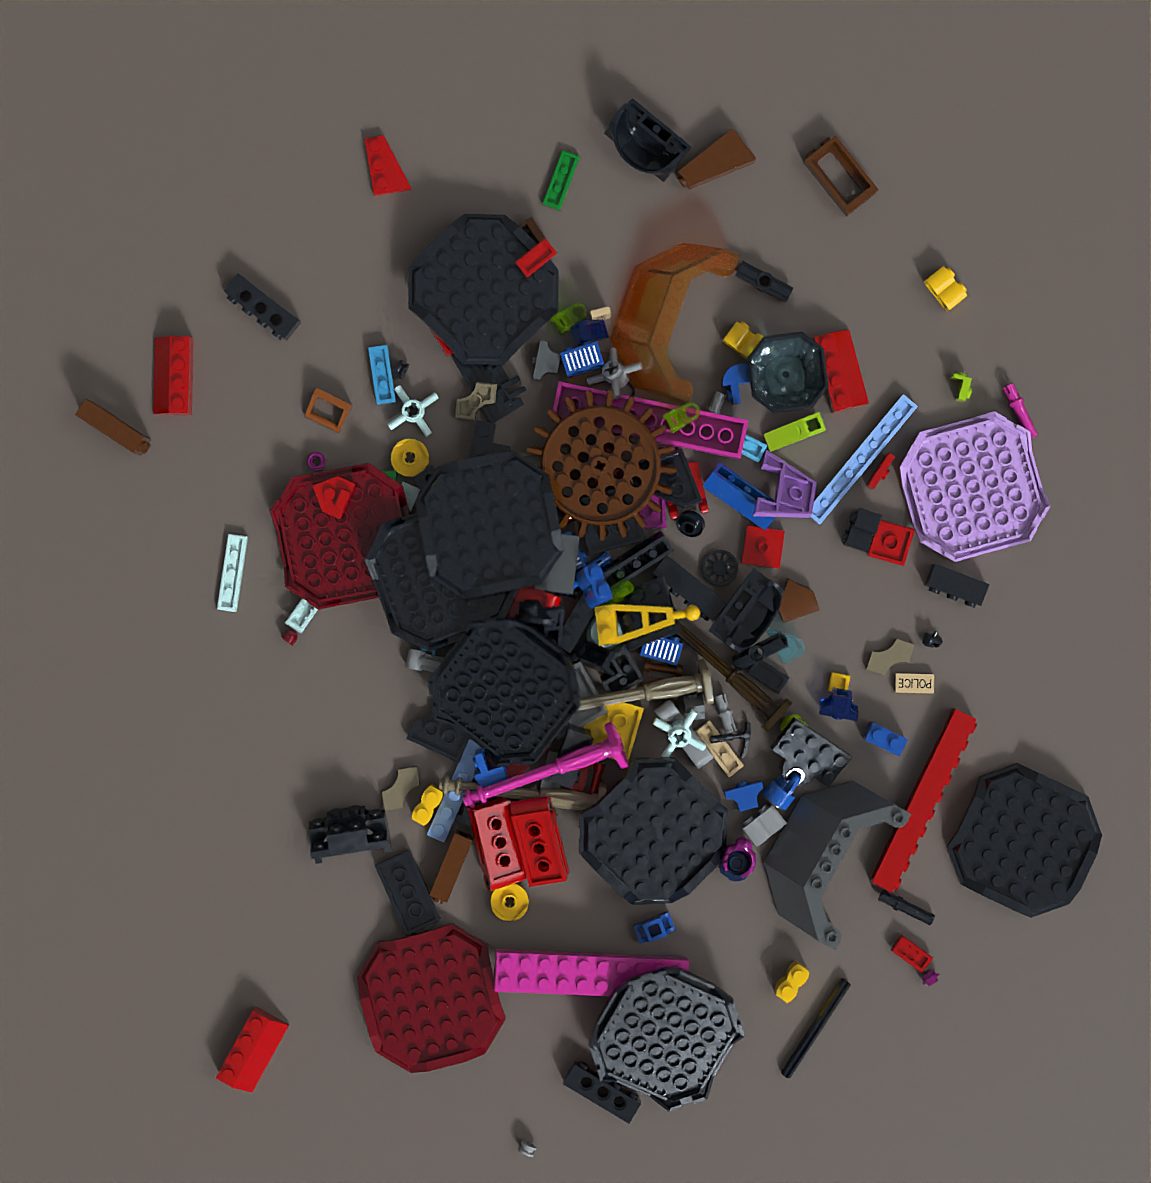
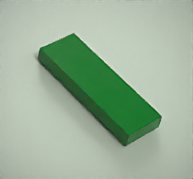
[542,150,580,211]

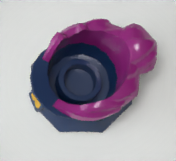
[719,838,756,882]

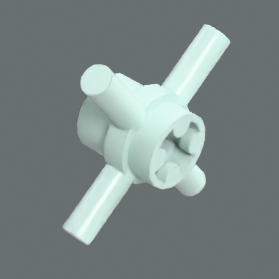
[387,385,439,437]
[653,709,706,757]

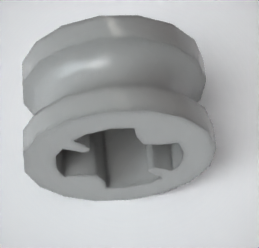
[518,1140,537,1157]

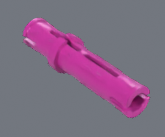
[1002,383,1038,438]

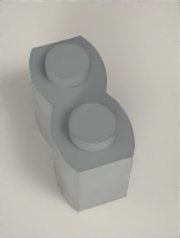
[741,804,787,847]

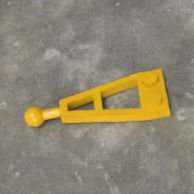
[595,604,700,646]

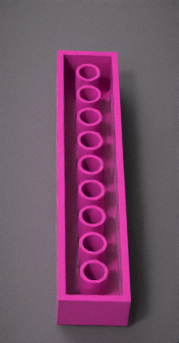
[551,382,749,460]
[493,949,689,996]

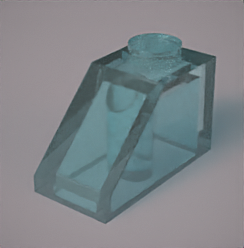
[766,628,806,664]

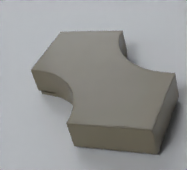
[455,382,497,420]
[866,639,915,675]
[382,767,420,810]

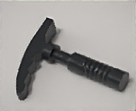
[710,722,751,759]

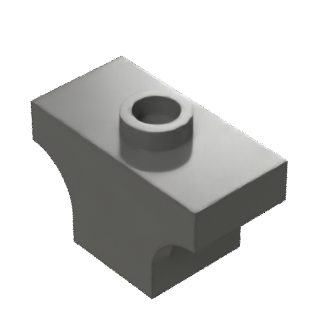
[532,340,561,381]
[682,691,705,720]

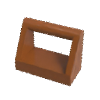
[305,388,353,433]

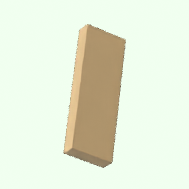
[694,720,744,777]

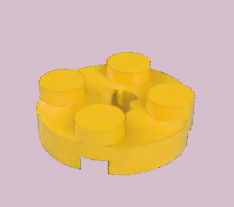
[391,439,429,477]
[491,883,529,921]

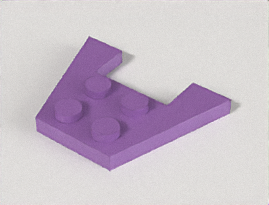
[753,450,817,518]

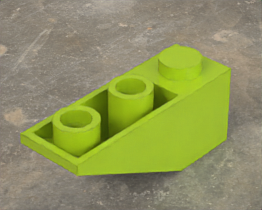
[763,412,826,452]

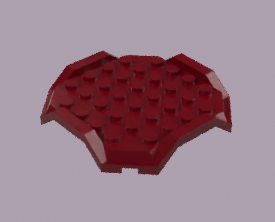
[270,463,410,610]
[357,923,506,1073]

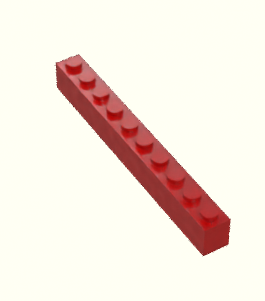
[870,708,977,892]

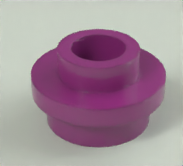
[307,452,326,471]
[921,970,940,986]

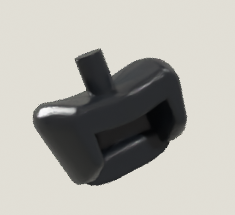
[922,631,943,648]

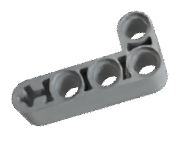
[654,699,714,769]

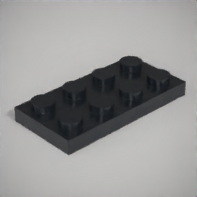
[375,850,441,936]

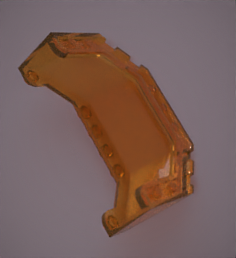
[610,243,740,406]

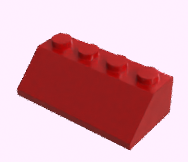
[812,330,869,414]
[153,336,194,415]
[216,1007,289,1093]

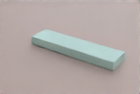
[217,534,248,612]

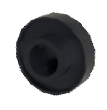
[677,510,705,538]

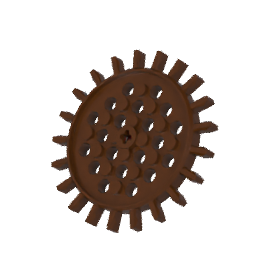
[527,389,677,541]

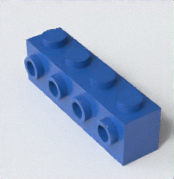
[702,462,775,530]

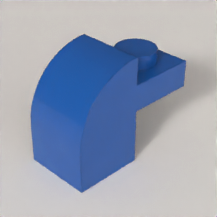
[721,363,750,405]
[472,748,509,787]

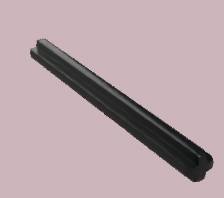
[781,979,851,1079]

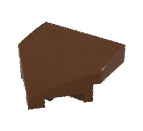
[779,578,820,623]

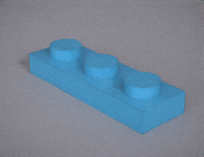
[368,345,396,405]

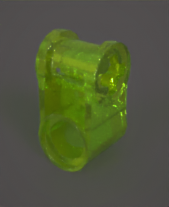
[550,303,587,336]
[662,402,701,434]

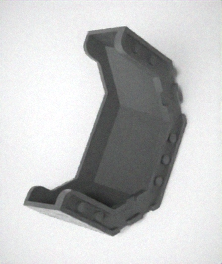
[764,781,911,950]

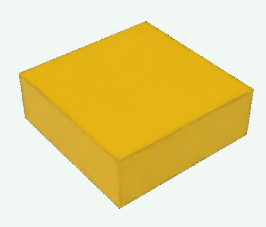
[827,672,850,694]

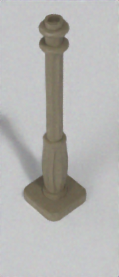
[577,659,714,711]
[439,775,607,810]

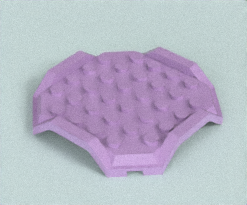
[899,411,1051,562]

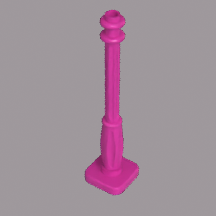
[462,722,629,808]

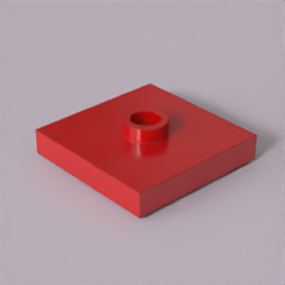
[867,520,915,566]
[741,525,785,569]

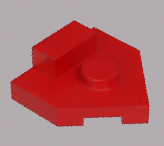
[313,476,356,519]

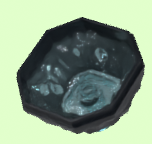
[747,332,829,414]

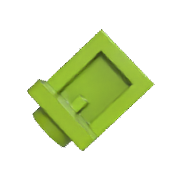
[950,371,972,402]

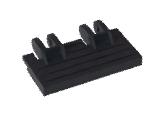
[452,356,527,423]

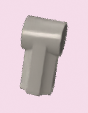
[405,648,445,672]

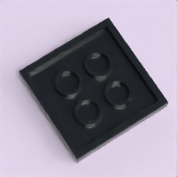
[580,489,646,555]
[612,576,682,651]

